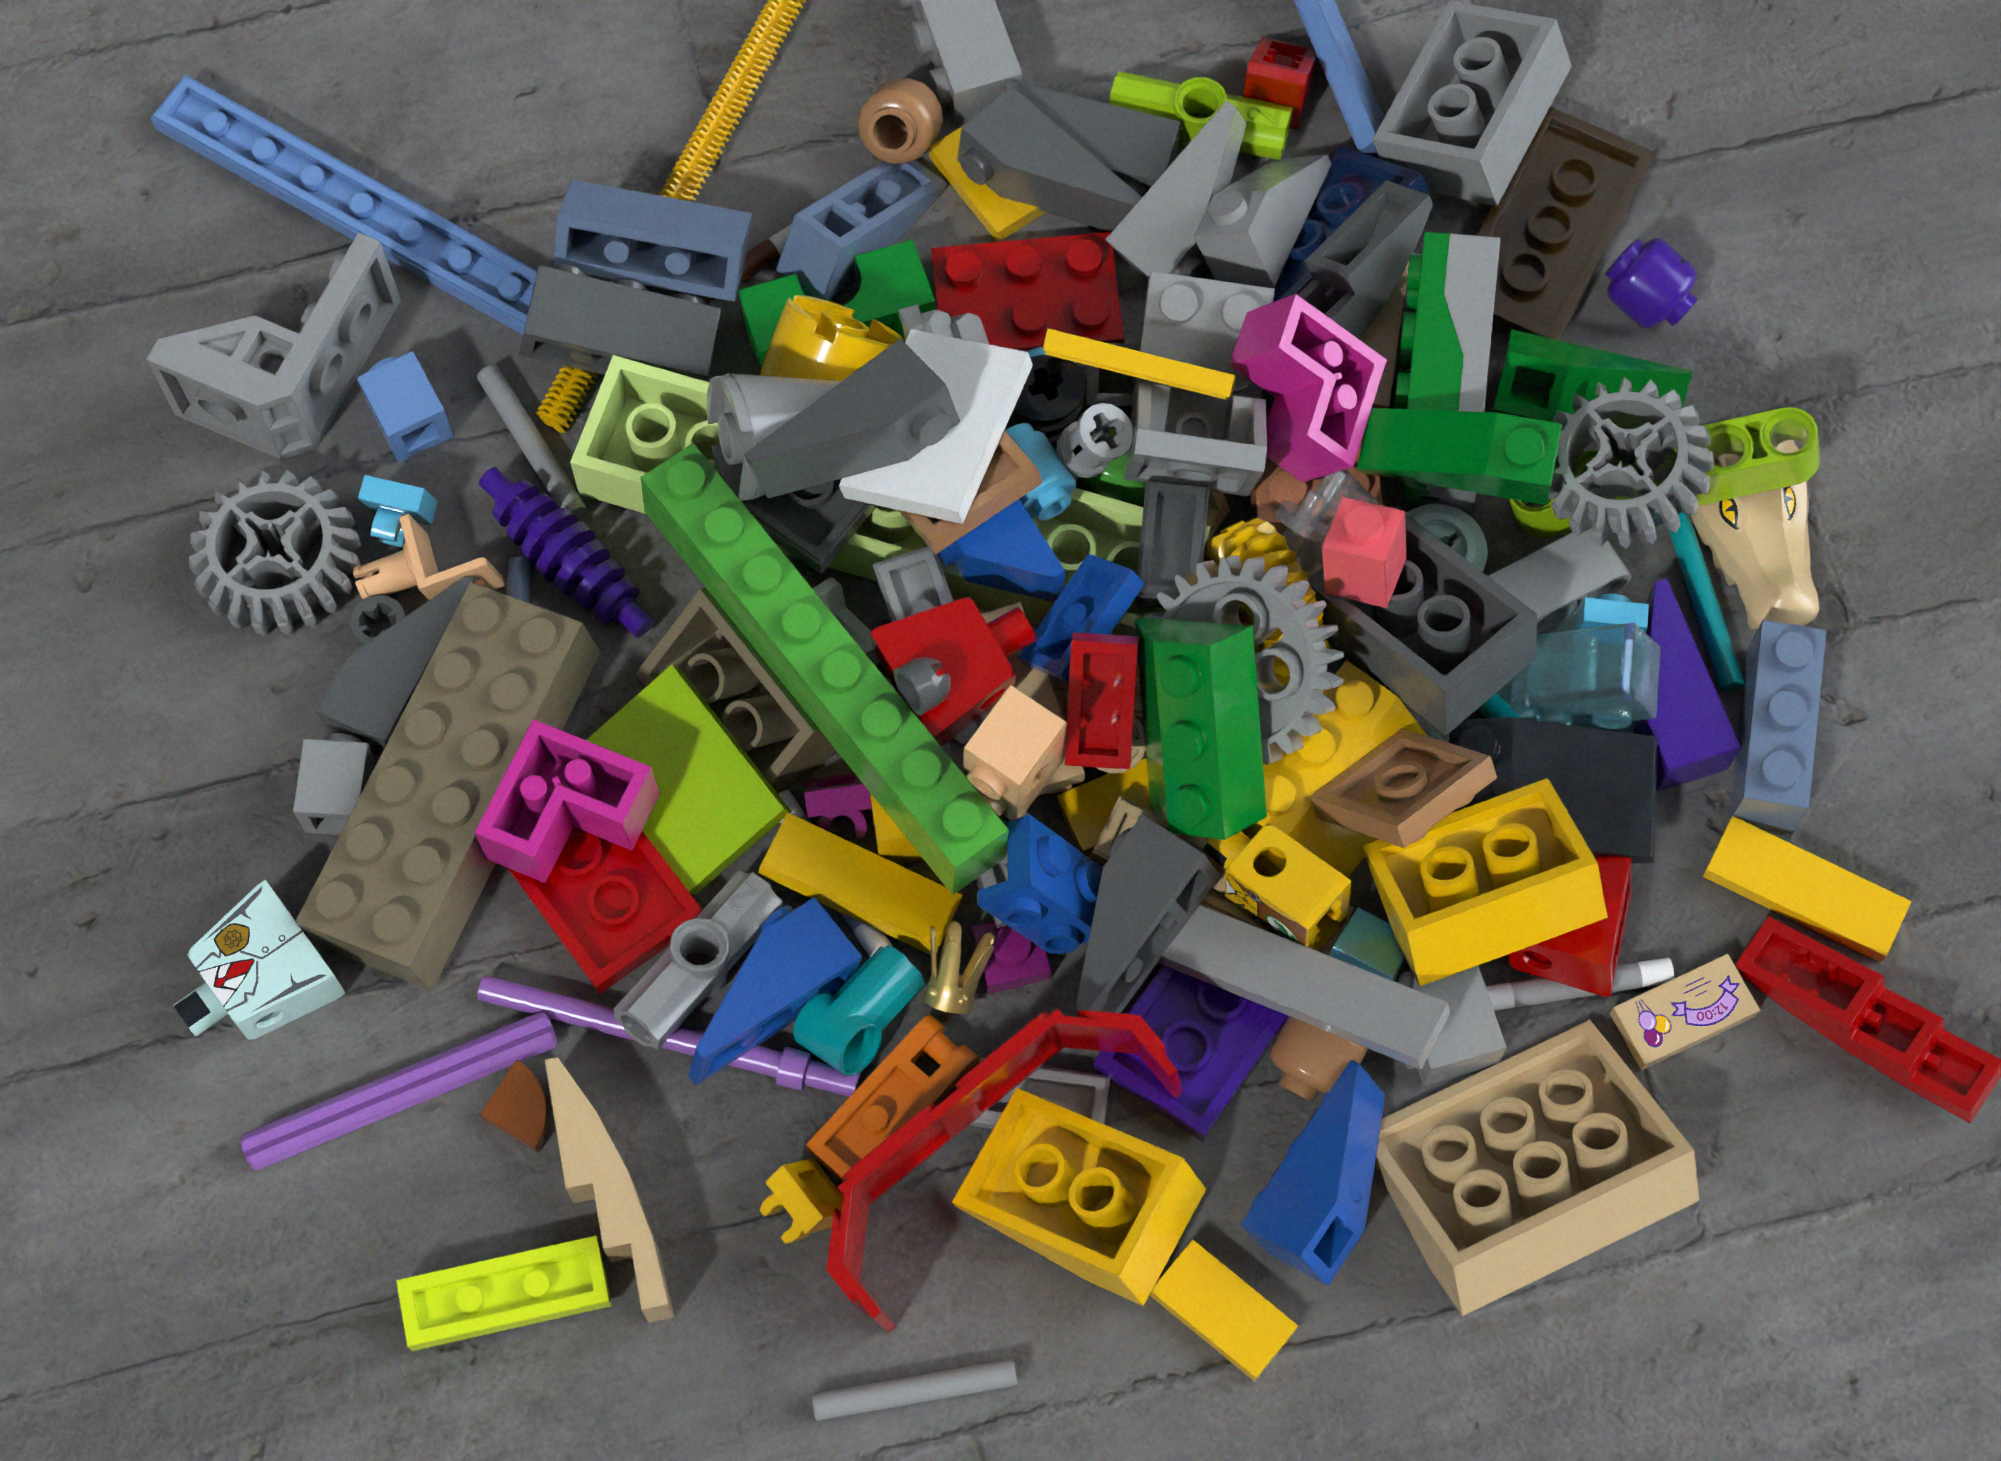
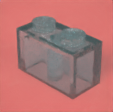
[1510,623,1661,729]

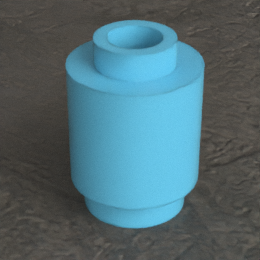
[1005,423,1076,521]

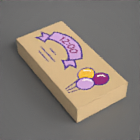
[1609,954,1760,1071]

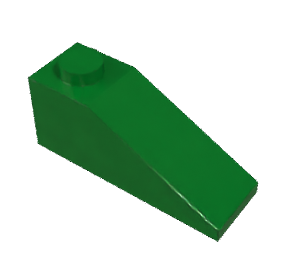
[1357,408,1562,505]

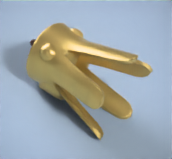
[923,920,995,1023]

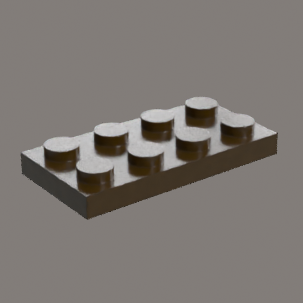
[1477,107,1655,341]

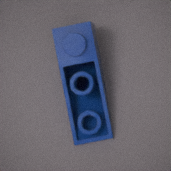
[1241,1060,1385,1286]

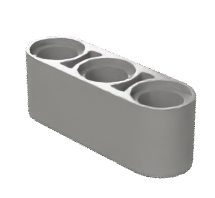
[1488,528,1631,636]

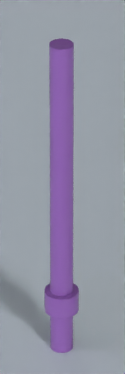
[477,975,862,1097]

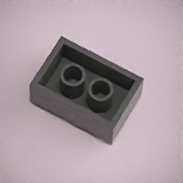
[1308,507,1537,736]

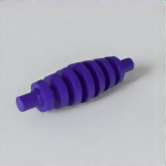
[479,467,654,638]

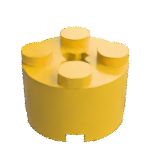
[760,295,904,381]

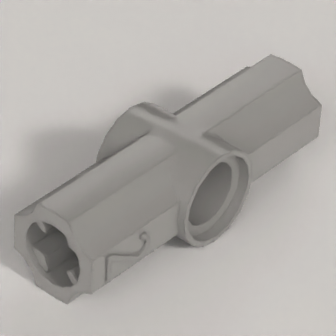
[614,870,783,1050]

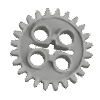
[1137,555,1344,765]

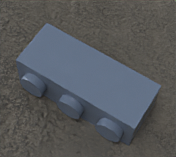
[553,179,752,302]
[1728,620,1827,834]

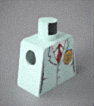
[173,880,346,1040]

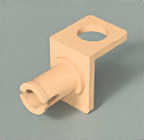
[353,513,504,600]

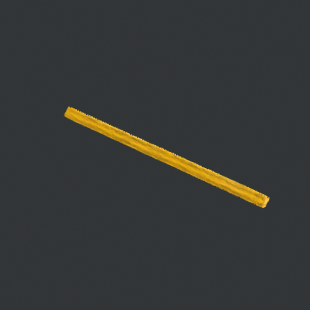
[536,0,806,433]

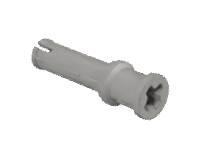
[1055,403,1133,481]

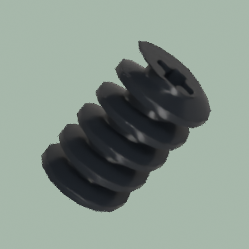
[1006,355,1086,449]

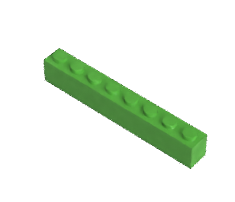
[641,443,1009,895]

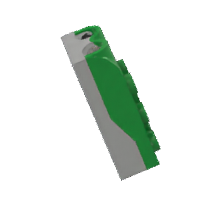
[1395,232,1501,514]

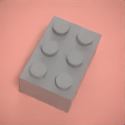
[1373,0,1572,206]

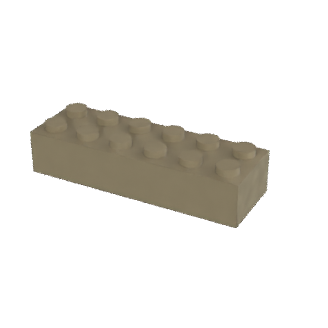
[295,582,601,991]

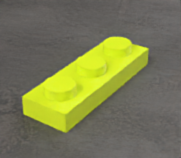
[396,1235,612,1351]

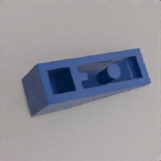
[688,897,862,1085]

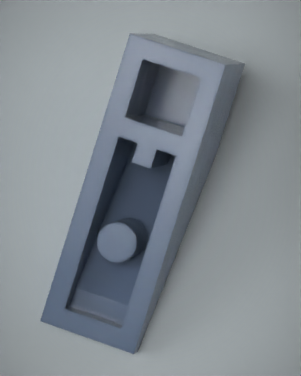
[776,160,947,301]

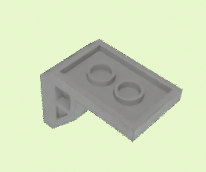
[146,232,401,460]
[1123,271,1275,496]

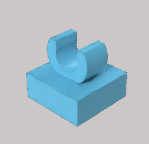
[358,475,438,548]

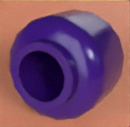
[1605,238,1697,329]

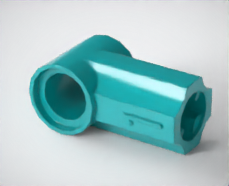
[793,945,925,1076]

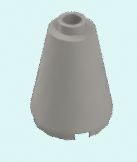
[707,373,842,501]

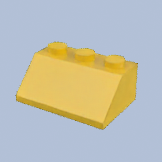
[1241,660,1427,879]
[1363,778,1608,987]

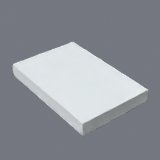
[839,329,1033,524]

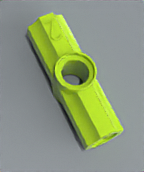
[1109,71,1293,161]

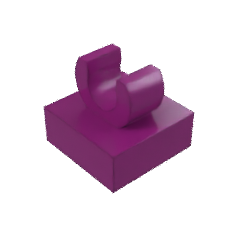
[803,773,872,839]

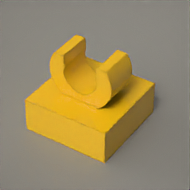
[760,1158,843,1244]

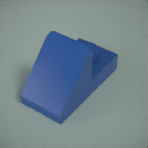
[1017,554,1145,682]

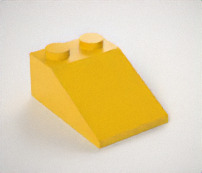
[952,1088,1206,1306]

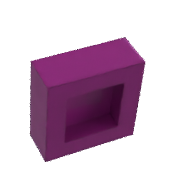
[972,921,1051,994]

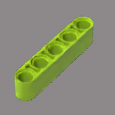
[1509,407,1820,539]

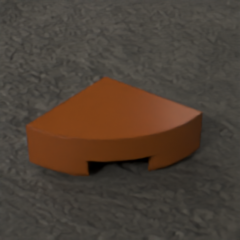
[480,1059,548,1153]

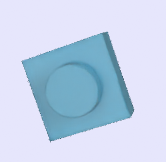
[1574,594,1649,651]

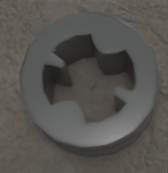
[349,595,406,648]

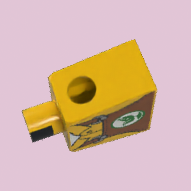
[1203,824,1351,952]

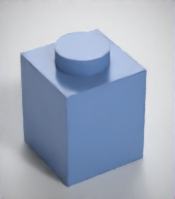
[357,351,454,463]

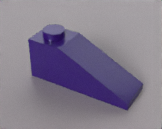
[1633,578,1741,792]

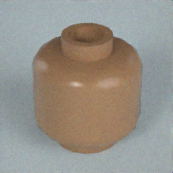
[858,78,943,164]
[1269,1016,1368,1102]

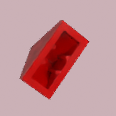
[1243,36,1318,130]

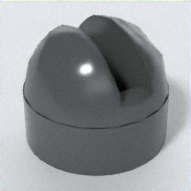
[894,656,951,715]

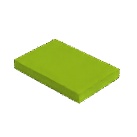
[586,664,792,895]

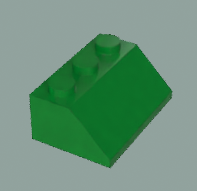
[1135,618,1267,840]

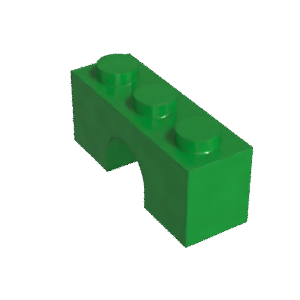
[738,239,936,373]

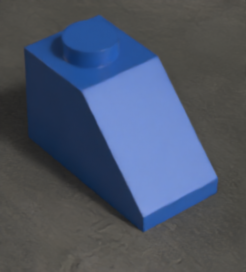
[937,499,1065,602]

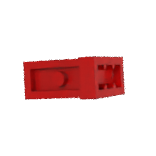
[1065,632,1139,770]

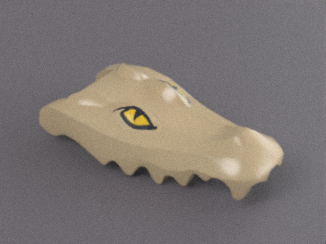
[1689,440,1819,630]

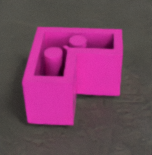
[1229,294,1387,482]
[474,719,660,883]

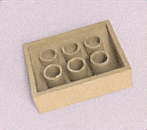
[1375,1020,1699,1317]

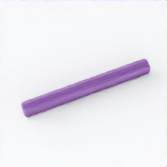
[240,1012,558,1170]

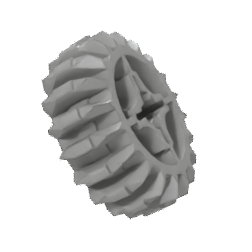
[1549,377,1714,549]
[189,469,361,637]

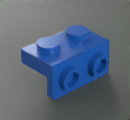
[977,814,1103,954]

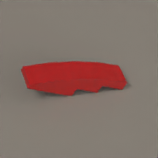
[1735,916,2001,1124]

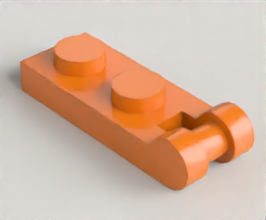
[805,1014,980,1183]

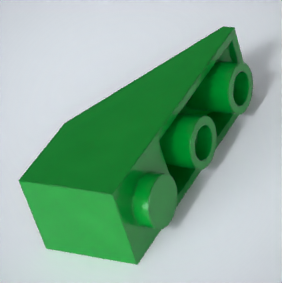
[1493,329,1692,428]

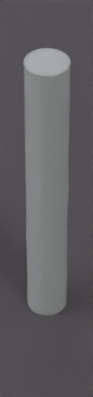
[477,365,588,520]
[811,1358,1018,1421]

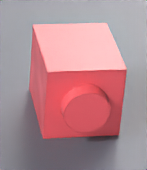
[1322,497,1407,608]

